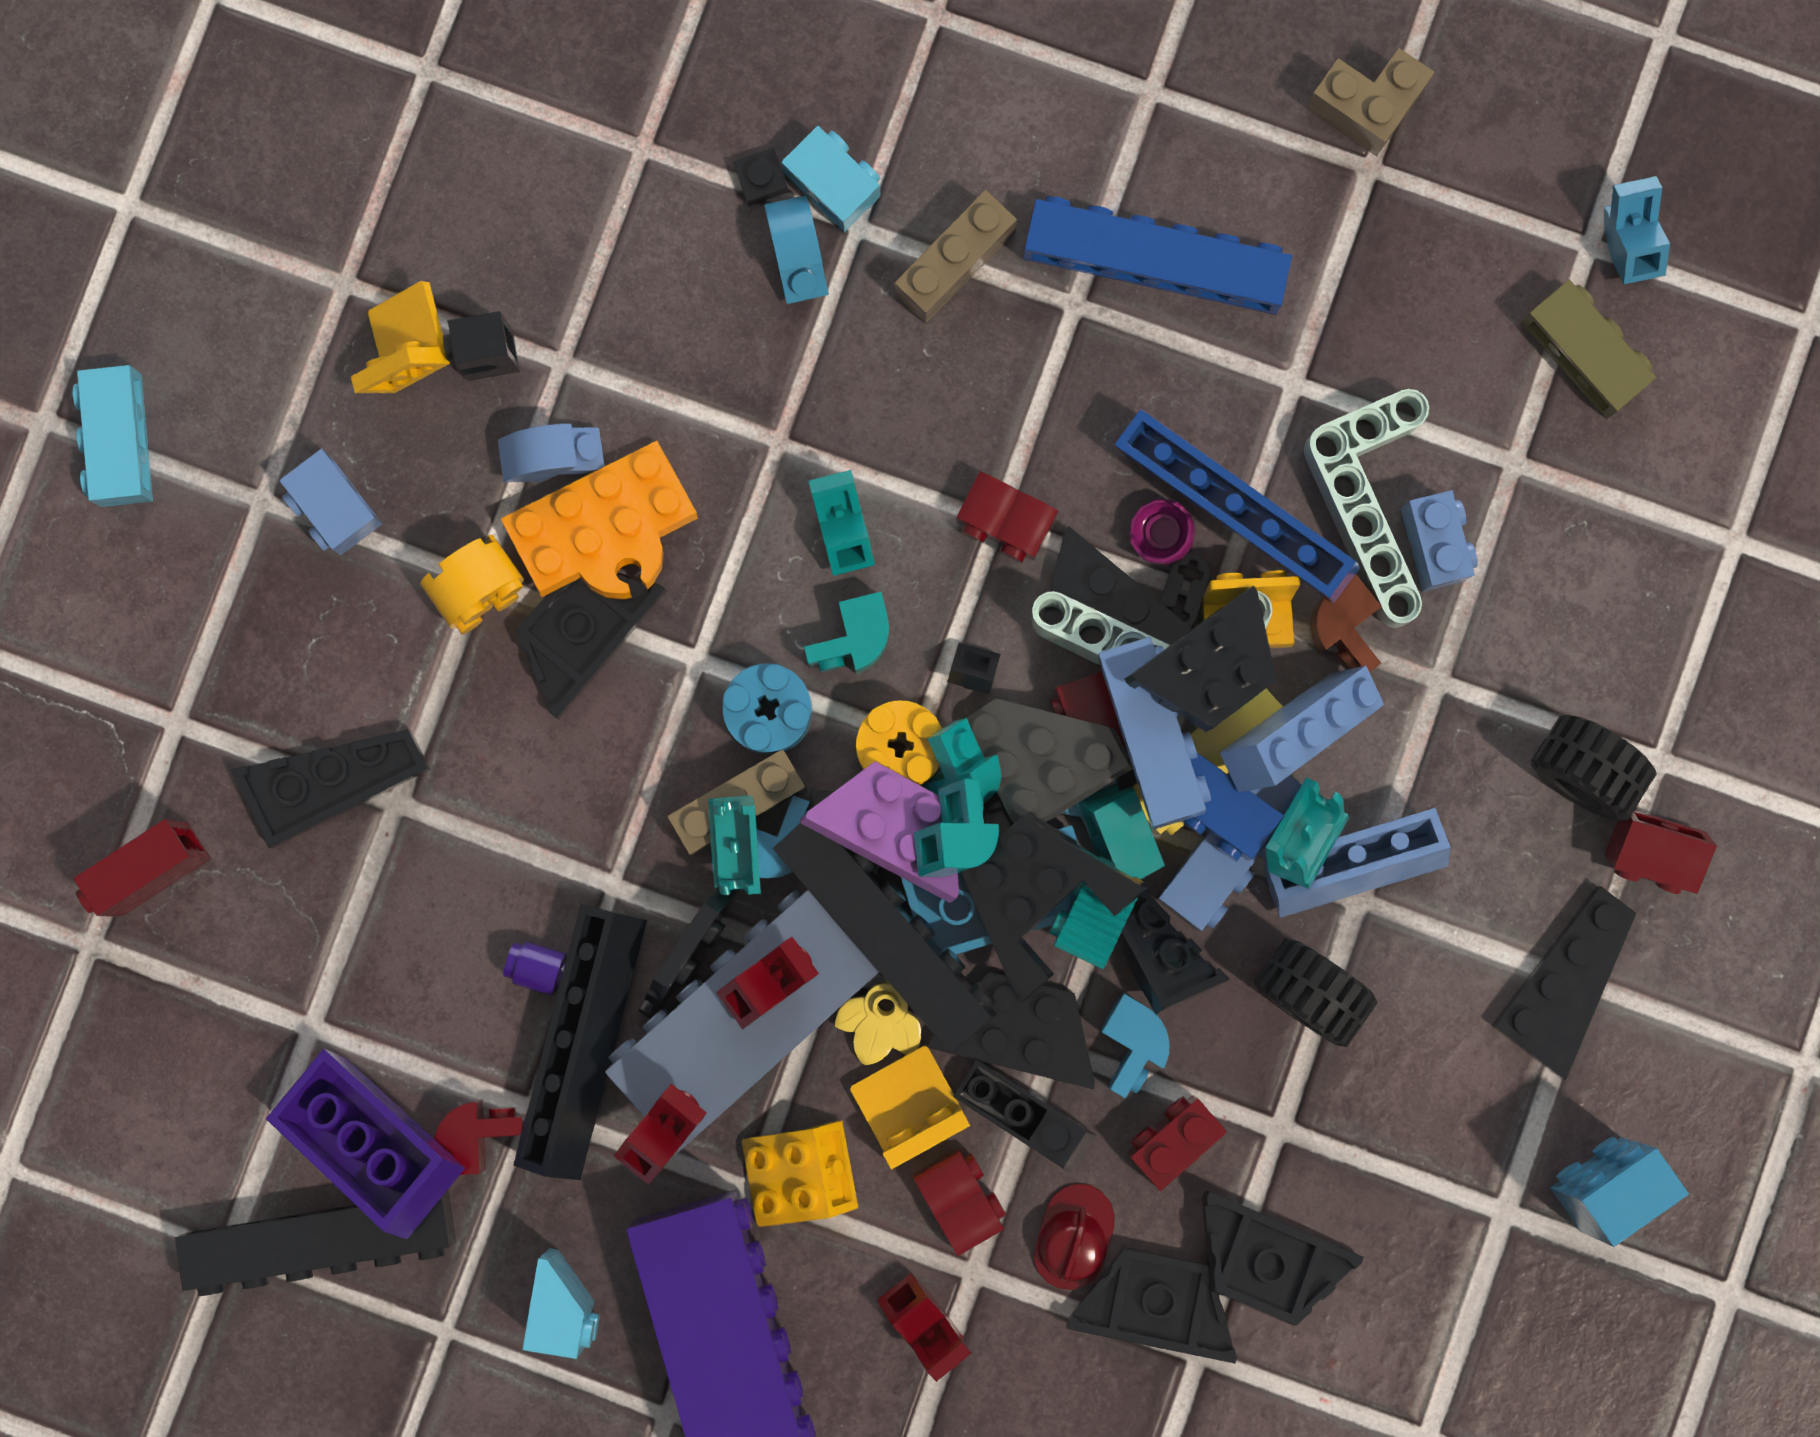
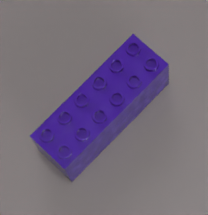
[626,1189,816,1437]

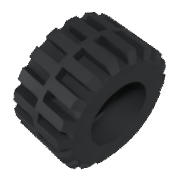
[1530,715,1657,821]
[1254,938,1378,1047]

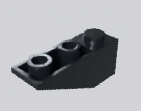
[953,1059,1097,1173]

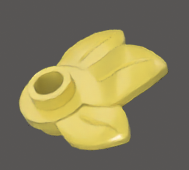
[835,981,921,1065]

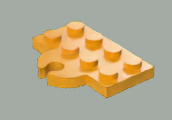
[501,441,698,599]

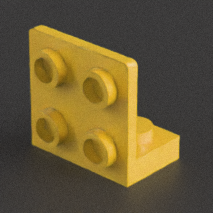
[351,281,450,393]
[1202,570,1300,648]
[850,1046,970,1170]
[742,1120,858,1227]

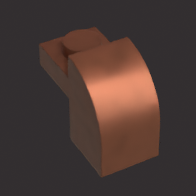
[1310,574,1382,672]

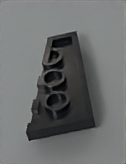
[231,729,431,848]
[1492,886,1636,1081]

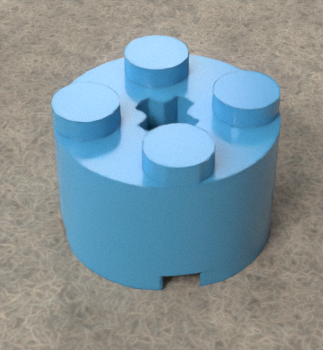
[722,664,813,755]

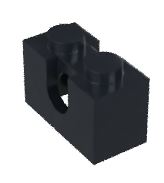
[443,311,520,381]

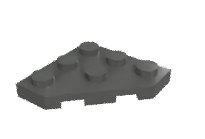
[966,698,1133,824]

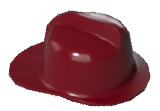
[1034,1183,1115,1290]

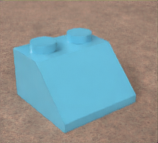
[523,1248,600,1359]

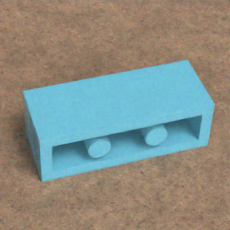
[73,365,153,507]

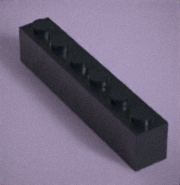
[772,823,997,1054]
[513,904,647,1180]
[175,1189,456,1296]

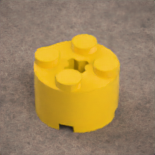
[420,535,524,635]
[856,700,942,786]

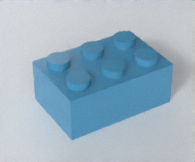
[1550,1137,1689,1247]

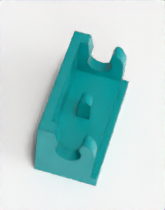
[1266,777,1349,889]
[1076,784,1165,879]
[708,795,761,895]

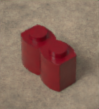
[956,471,1058,563]
[913,1148,1007,1256]

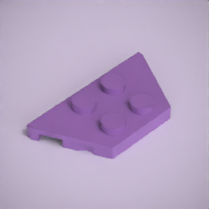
[799,762,959,903]

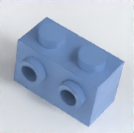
[279,448,383,555]
[1400,490,1478,592]

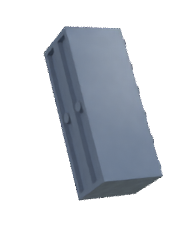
[605,889,880,1153]

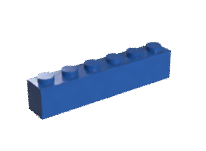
[1023,196,1292,315]
[1115,409,1360,604]

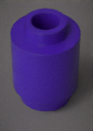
[503,942,567,996]

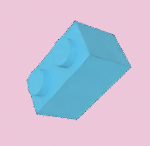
[781,126,881,233]

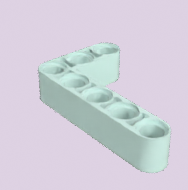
[1304,389,1429,628]
[1032,591,1273,665]

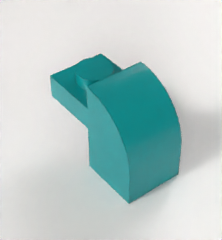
[808,470,875,576]
[804,592,889,674]
[921,718,1001,804]
[914,779,999,877]

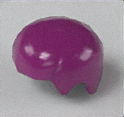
[1129,499,1196,565]

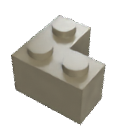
[1306,48,1435,157]

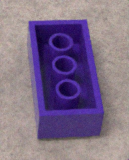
[266,1049,465,1239]

